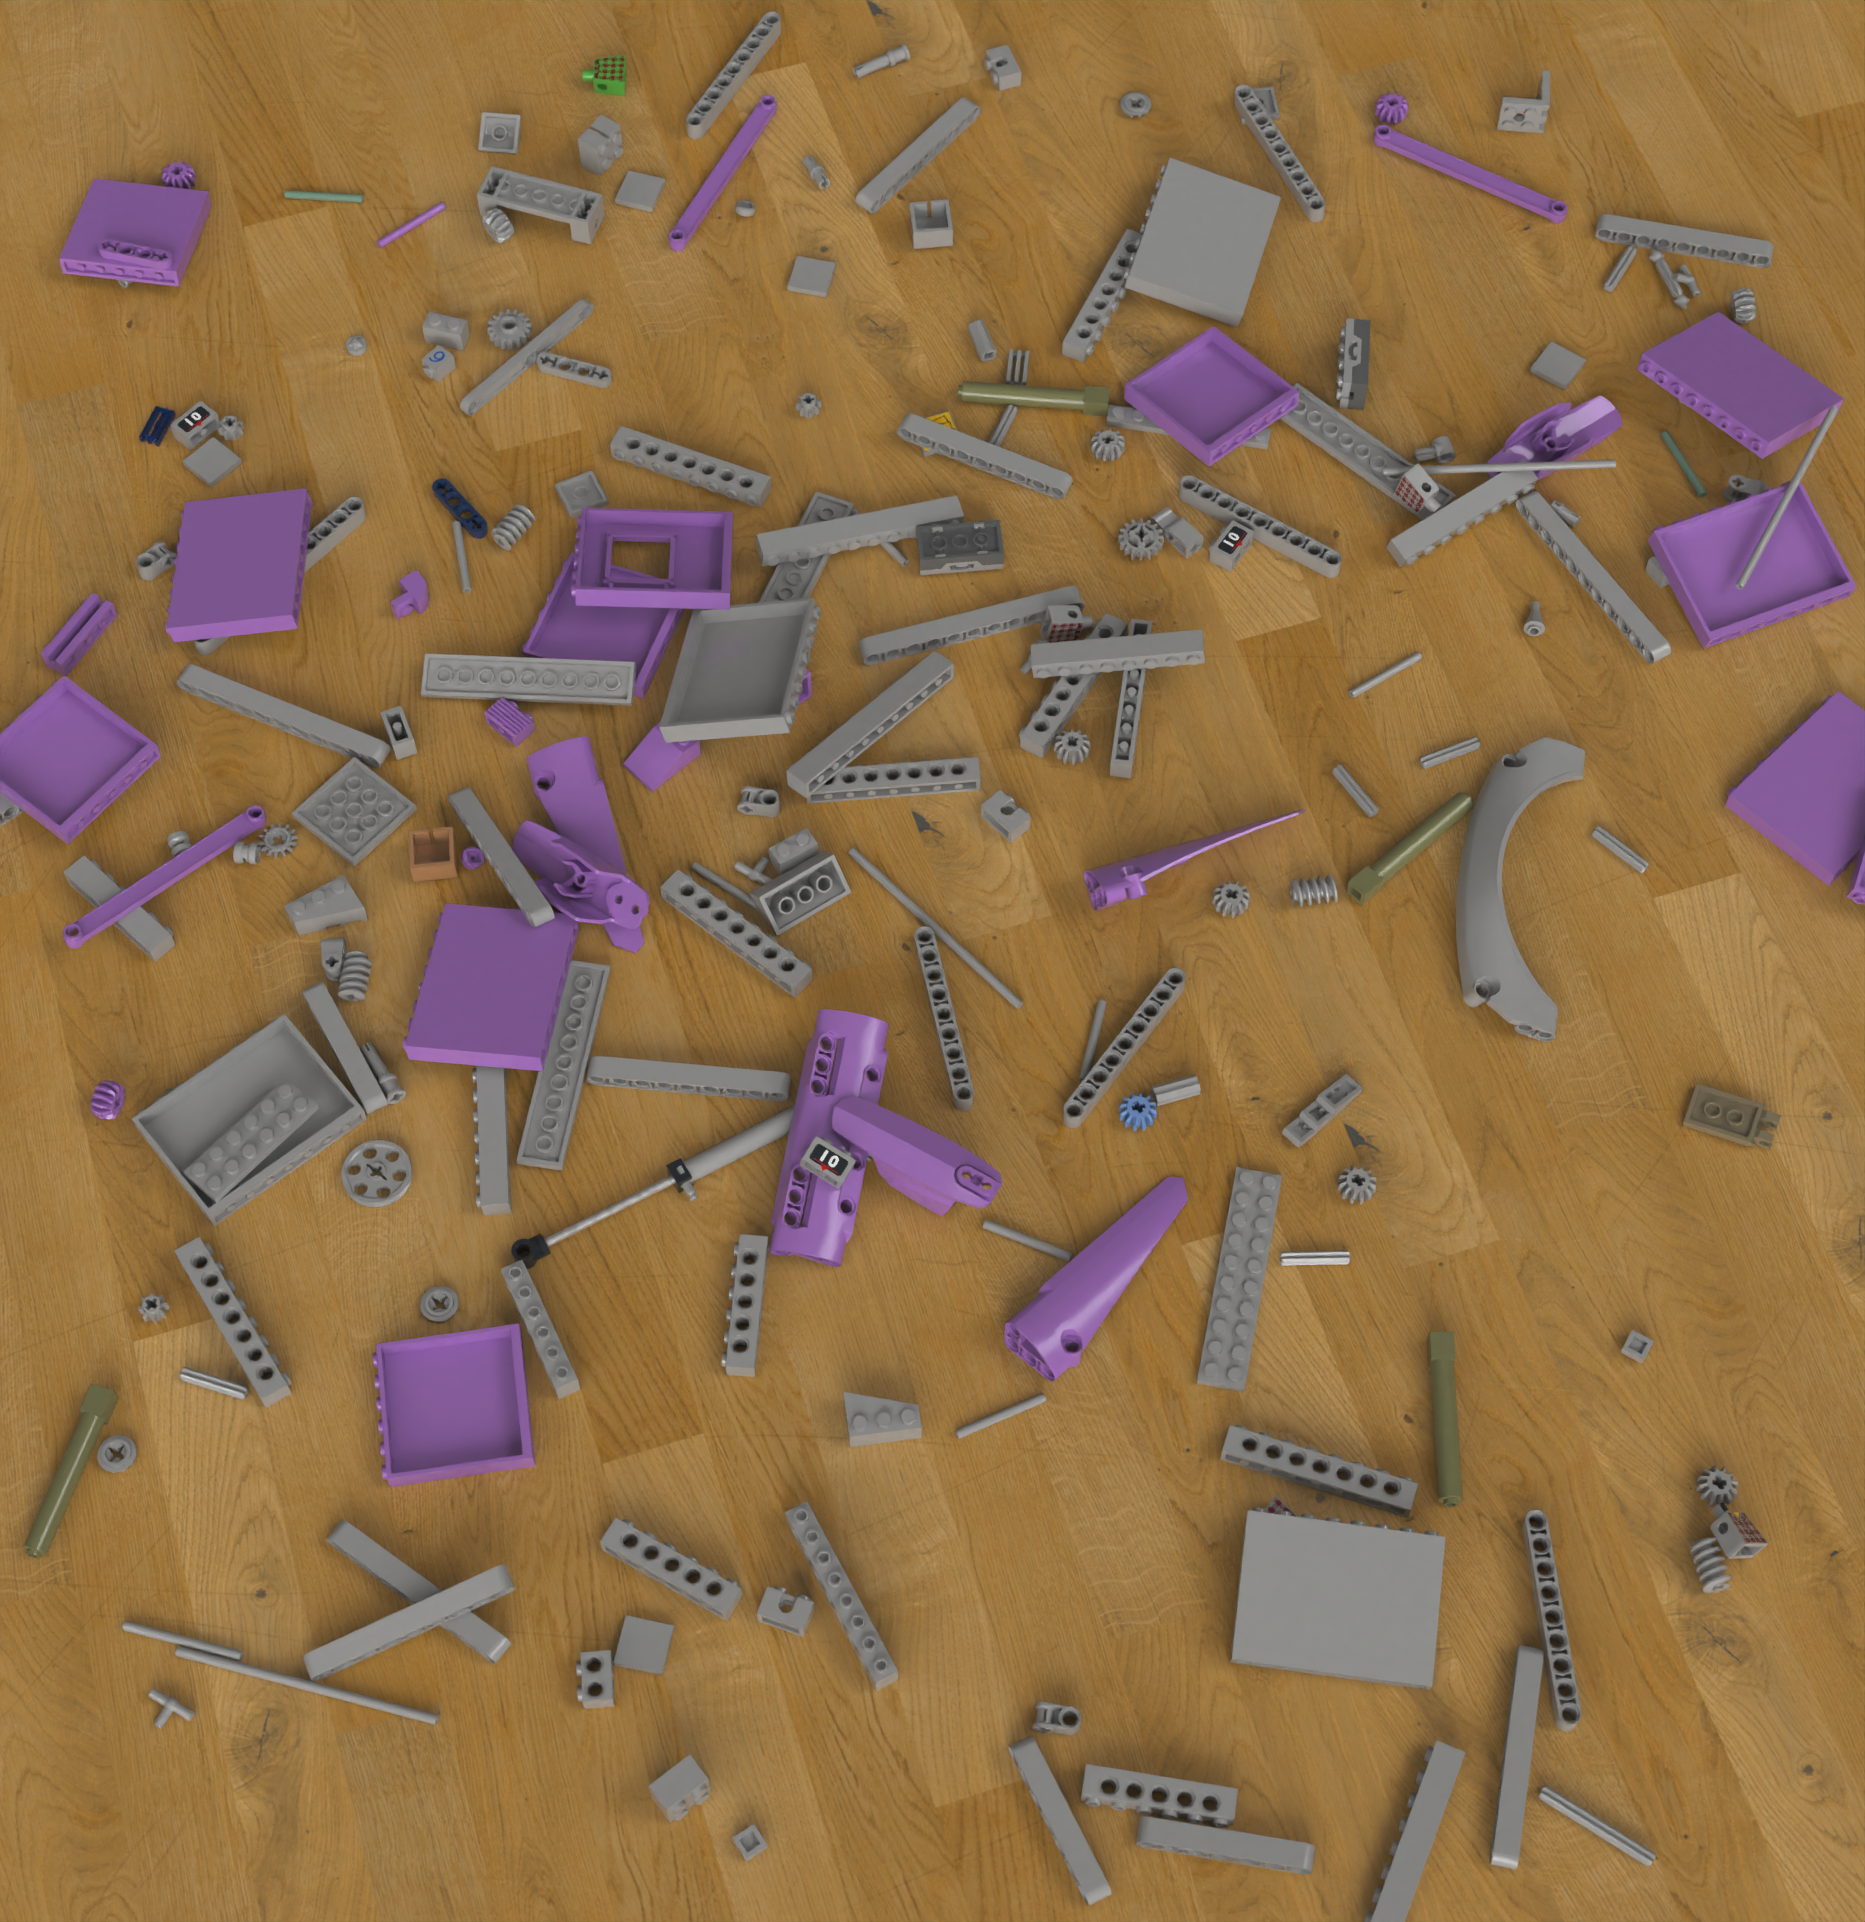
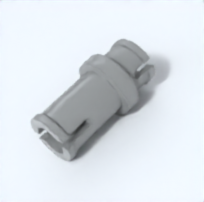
[1550,500,1581,527]

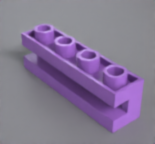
[41,593,117,676]

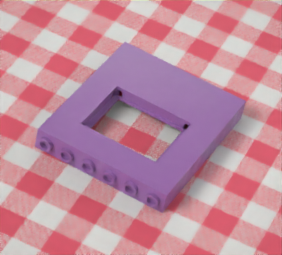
[571,508,733,610]

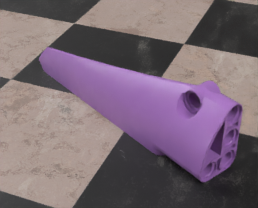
[527,736,644,954]
[1084,809,1306,911]
[1004,1177,1188,1382]

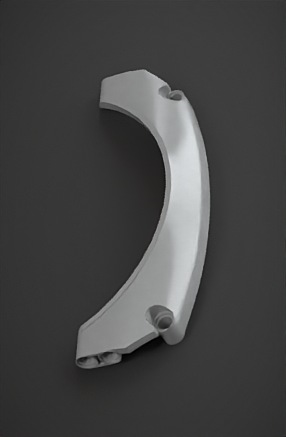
[1456,737,1585,1042]

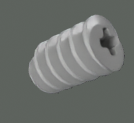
[492,504,536,551]
[1289,875,1338,908]
[337,951,372,1001]
[1690,1537,1732,1593]

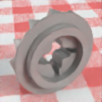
[1120,92,1151,118]
[420,1286,459,1323]
[97,1435,137,1474]

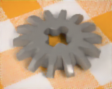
[258,823,298,858]

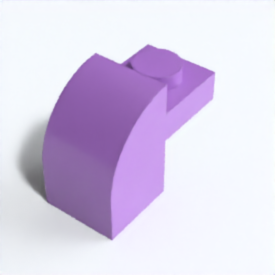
[390,570,430,619]

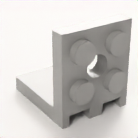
[1497,71,1550,133]

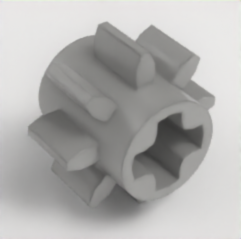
[796,392,821,418]
[218,415,244,441]
[138,1292,170,1324]

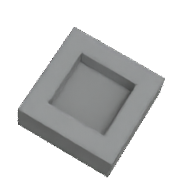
[1621,1330,1654,1363]
[732,1824,768,1862]

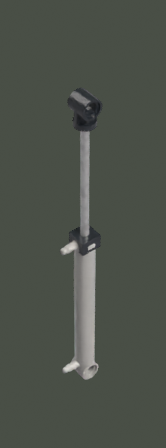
[511,1088,829,1269]

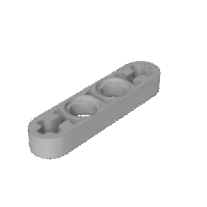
[537,352,612,388]

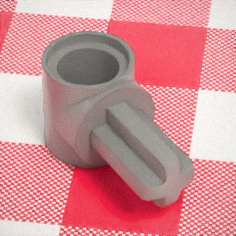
[1414,436,1456,464]

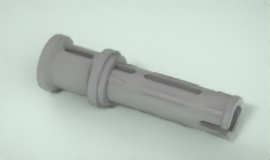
[853,43,910,79]
[360,1042,406,1105]

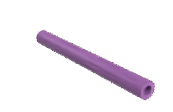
[377,202,446,248]

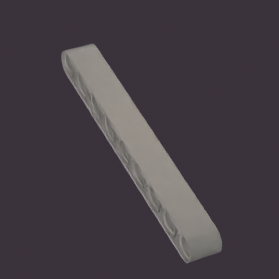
[686,12,781,139]
[1235,85,1325,222]
[855,97,981,214]
[1595,214,1773,268]
[897,413,1073,499]
[1179,475,1342,578]
[448,787,555,928]
[914,926,974,1111]
[1063,968,1186,1128]
[587,1056,791,1102]
[1522,1510,1581,1732]
[326,1519,511,1664]
[303,1564,515,1681]
[1490,1645,1544,1870]

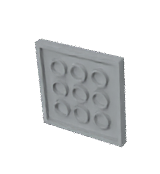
[292,757,417,867]

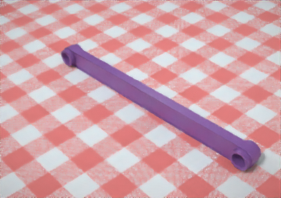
[669,95,777,252]
[1373,125,1567,223]
[63,805,266,949]

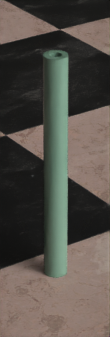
[284,190,364,203]
[1661,431,1707,498]

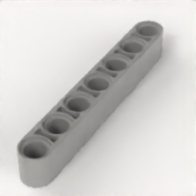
[302,981,388,1115]
[1008,1736,1112,1906]
[1136,1817,1315,1874]

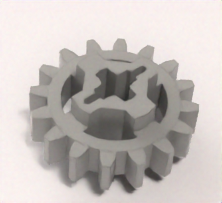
[1118,518,1164,561]

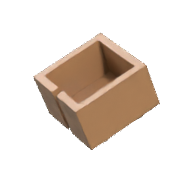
[409,827,458,882]

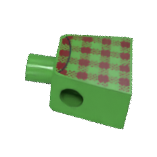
[582,55,627,96]

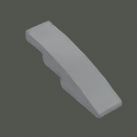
[1282,1074,1363,1148]

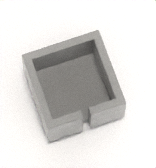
[578,115,623,176]
[909,199,953,249]
[648,1754,711,1823]

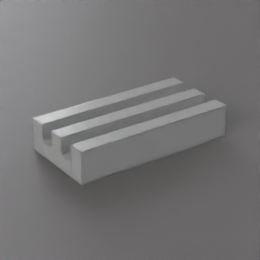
[1006,349,1030,386]

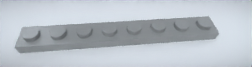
[1106,405,1271,450]

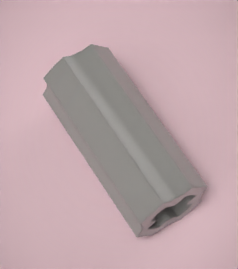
[968,319,997,362]
[1151,1074,1201,1106]

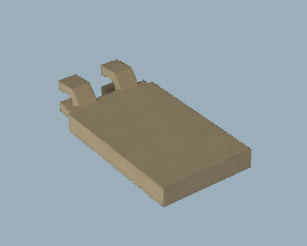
[1683,1083,1781,1150]

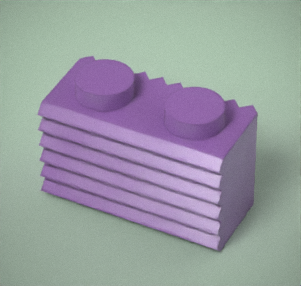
[484,697,535,747]

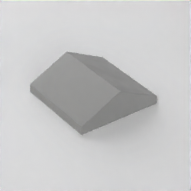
[478,112,521,155]

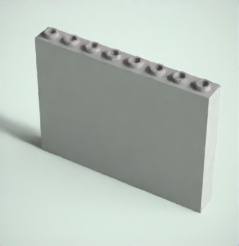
[1124,158,1281,327]
[659,598,821,743]
[132,1014,367,1226]
[1230,1507,1445,1690]

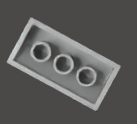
[750,850,852,936]

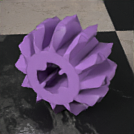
[1375,92,1408,125]
[162,161,196,189]
[90,1080,126,1120]

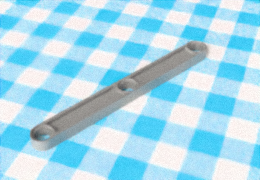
[460,298,593,416]

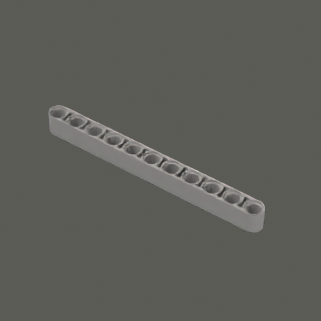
[1516,491,1671,664]
[193,497,367,655]
[858,586,1084,665]
[176,664,391,768]

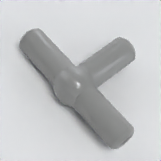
[1674,265,1701,297]
[734,857,773,885]
[148,1688,195,1728]

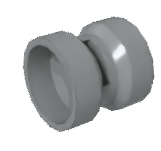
[167,831,192,858]
[233,841,261,865]

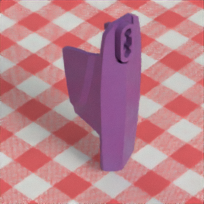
[1486,395,1622,482]
[512,820,650,929]
[832,1096,1002,1216]

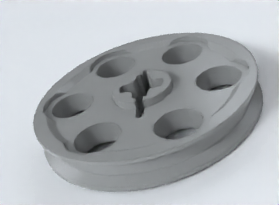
[341,1140,413,1207]

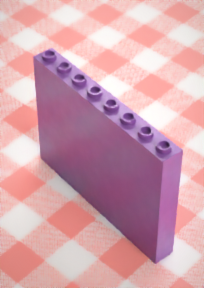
[1637,312,1844,459]
[1647,481,1857,649]
[165,488,312,642]
[1725,691,1865,886]
[403,904,579,1071]

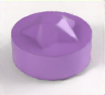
[461,846,484,870]

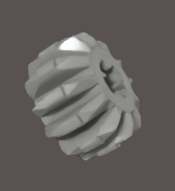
[482,208,514,243]
[1730,288,1756,323]
[1090,428,1125,463]
[1054,728,1091,766]
[1212,879,1250,918]
[1337,1164,1377,1205]
[1696,1465,1738,1507]

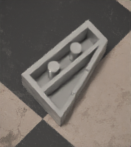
[284,875,368,935]
[843,1392,922,1447]

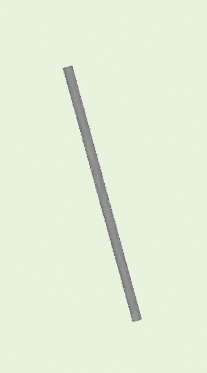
[1735,406,1838,589]
[1383,459,1616,476]
[848,848,1023,1009]
[175,1646,439,1725]

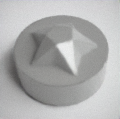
[735,200,756,217]
[346,336,367,356]

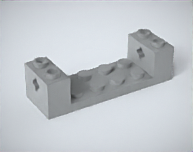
[477,166,605,245]

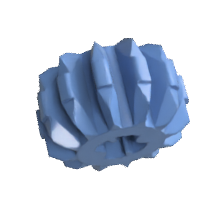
[1118,1092,1158,1132]

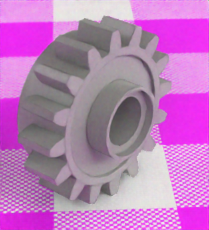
[487,309,532,350]

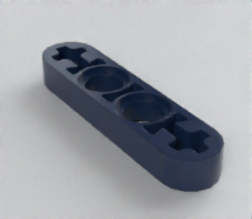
[432,478,488,539]

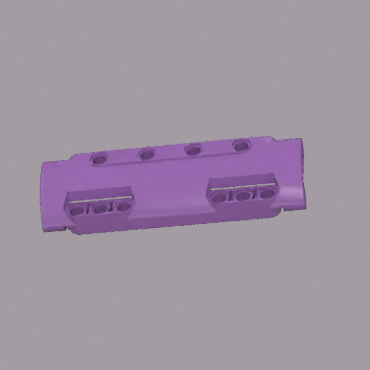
[769,1009,889,1267]

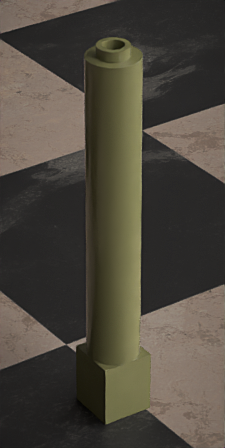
[958,381,1110,416]
[1346,792,1473,906]
[1427,1332,1463,1507]
[23,1384,118,1559]

